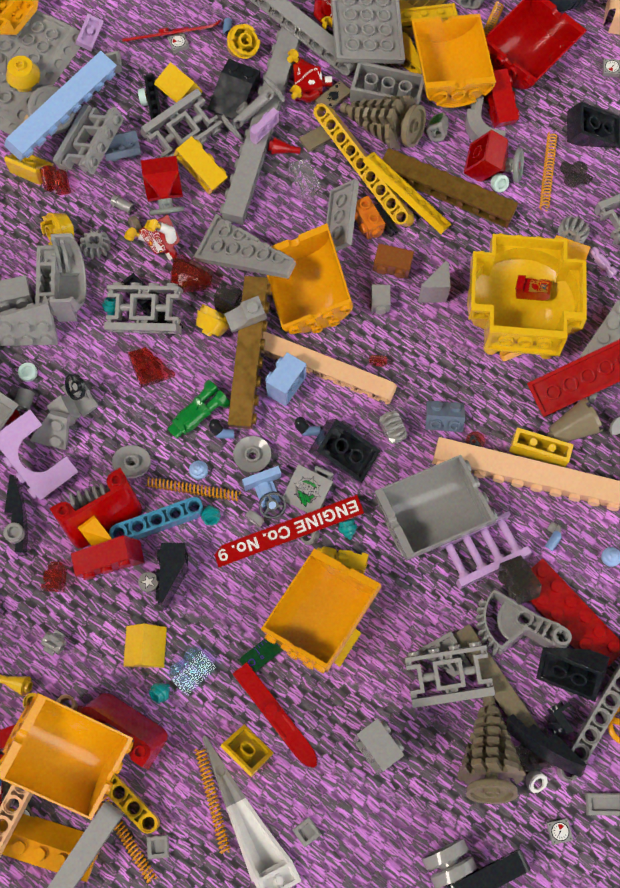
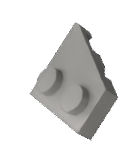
[30,410,70,450]
[417,632,471,678]

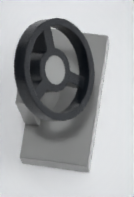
[61,373,99,417]

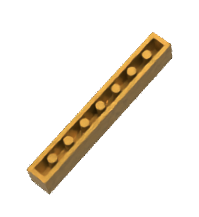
[382,148,518,228]
[228,276,272,429]

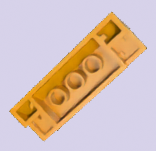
[0,808,99,882]

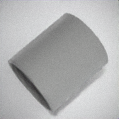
[14,388,35,411]

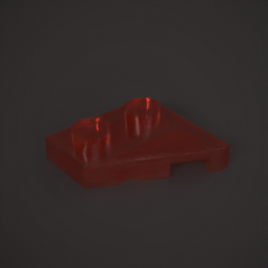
[128,347,175,388]

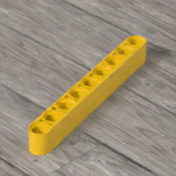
[313,103,415,227]
[23,693,160,834]

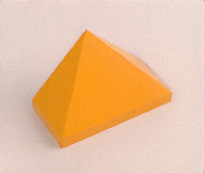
[78,516,112,546]

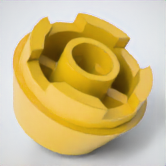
[227,24,260,59]
[6,56,40,92]
[40,213,74,245]
[196,304,230,337]

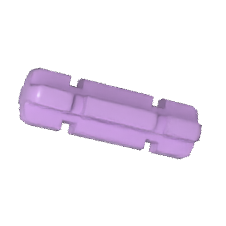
[588,247,618,278]

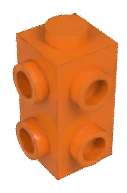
[355,196,385,240]

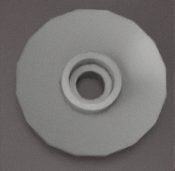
[233,436,271,473]
[112,445,151,478]

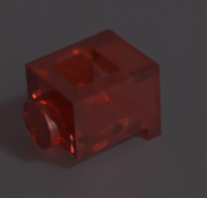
[41,562,67,593]

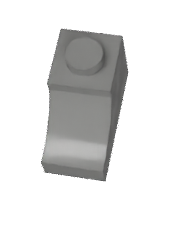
[225,296,267,333]

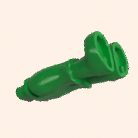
[167,379,230,439]

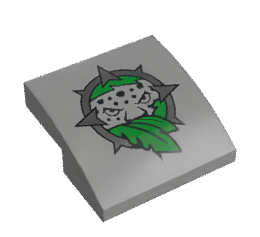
[283,464,333,513]

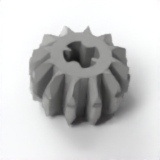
[558,215,590,244]
[80,228,111,260]
[379,410,407,444]

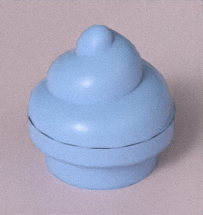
[189,460,208,480]
[601,547,620,567]

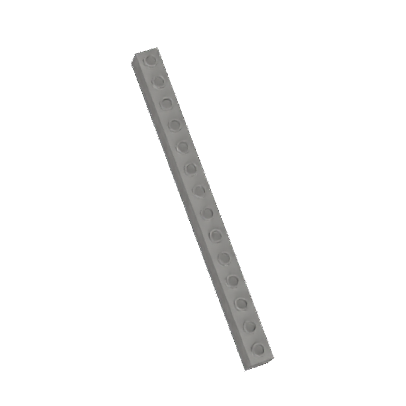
[220,14,307,225]

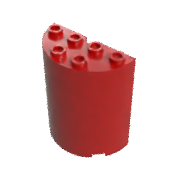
[485,0,587,90]

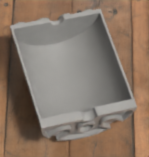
[375,455,498,561]

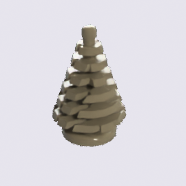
[340,95,426,150]
[457,696,526,804]

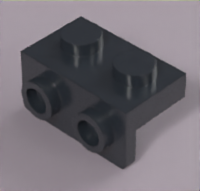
[544,701,574,738]

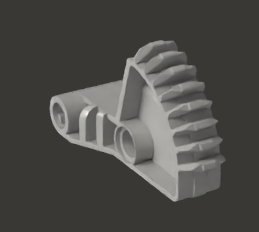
[476,590,572,656]

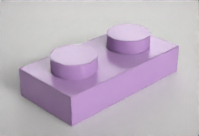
[75,14,104,51]
[250,108,279,145]

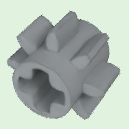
[41,629,67,656]

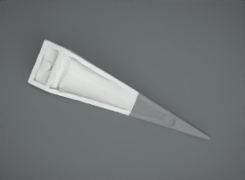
[202,735,301,888]

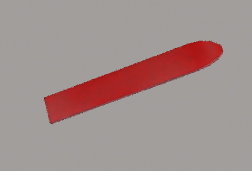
[122,19,221,42]
[233,662,317,768]

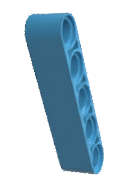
[110,497,204,540]

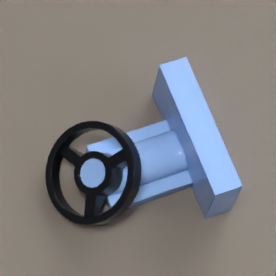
[242,466,286,519]

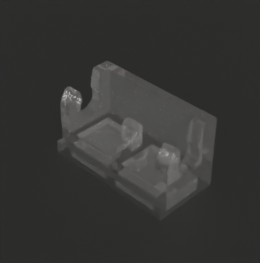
[287,159,321,201]

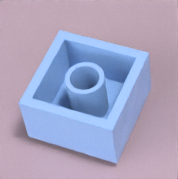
[265,352,306,406]

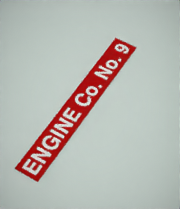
[214,495,364,568]

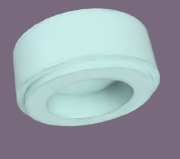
[138,88,149,107]
[491,173,509,192]
[18,363,38,382]

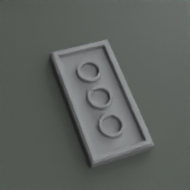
[326,179,359,252]

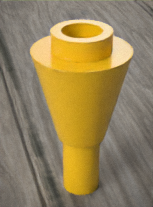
[0,674,33,696]

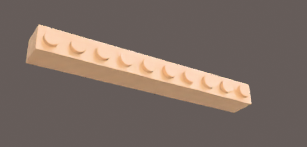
[432,437,620,511]

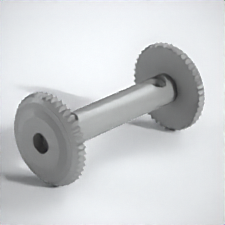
[221,77,285,140]

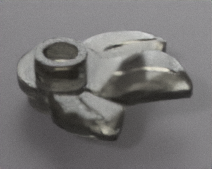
[560,161,593,188]

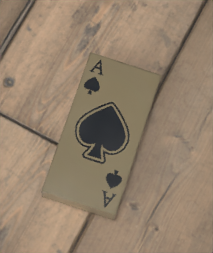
[315,81,350,113]

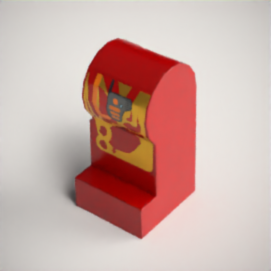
[515,275,553,301]

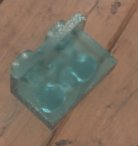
[166,646,217,696]

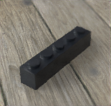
[144,74,161,120]

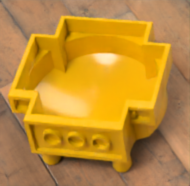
[467,233,587,359]

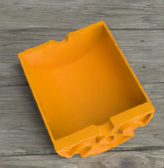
[411,14,496,108]
[267,223,353,334]
[261,548,381,674]
[0,693,133,820]

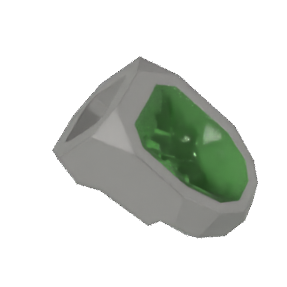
[426,112,449,142]

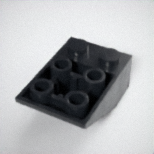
[156,543,188,610]

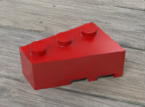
[483,68,520,128]
[71,535,145,580]

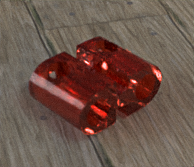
[40,165,71,196]

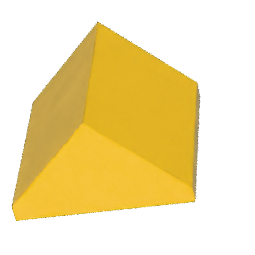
[154,62,203,103]
[4,154,54,186]
[123,623,167,668]
[220,724,274,778]

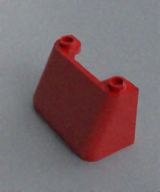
[50,468,142,549]
[78,693,168,770]

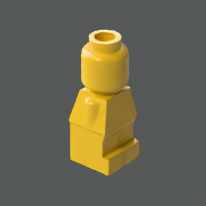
[317,546,369,574]

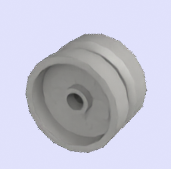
[421,838,478,888]

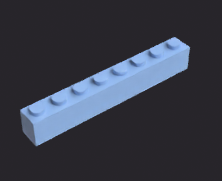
[4,51,117,161]

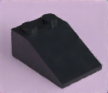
[207,59,261,122]
[567,102,620,148]
[308,419,380,483]
[536,647,610,702]

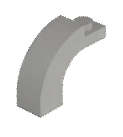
[465,96,506,142]

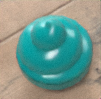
[102,297,116,315]
[201,505,221,526]
[338,519,357,540]
[149,683,170,704]

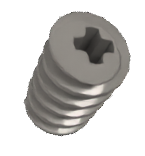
[69,483,110,511]

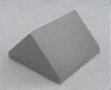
[418,261,451,303]

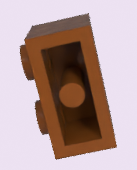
[373,243,414,278]

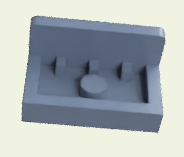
[105,130,141,162]
[425,401,465,432]

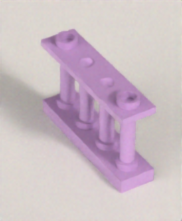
[437,511,532,590]

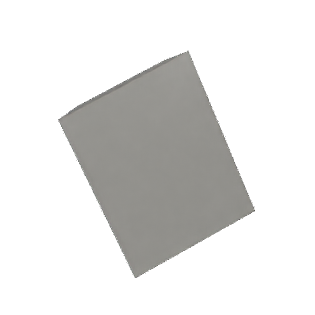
[0,10,80,134]

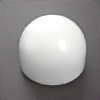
[525,770,548,793]

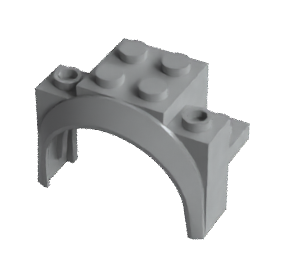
[35,233,87,322]

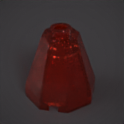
[170,253,212,293]

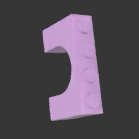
[0,410,78,500]

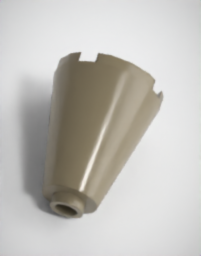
[547,398,603,442]

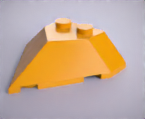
[0,0,38,35]

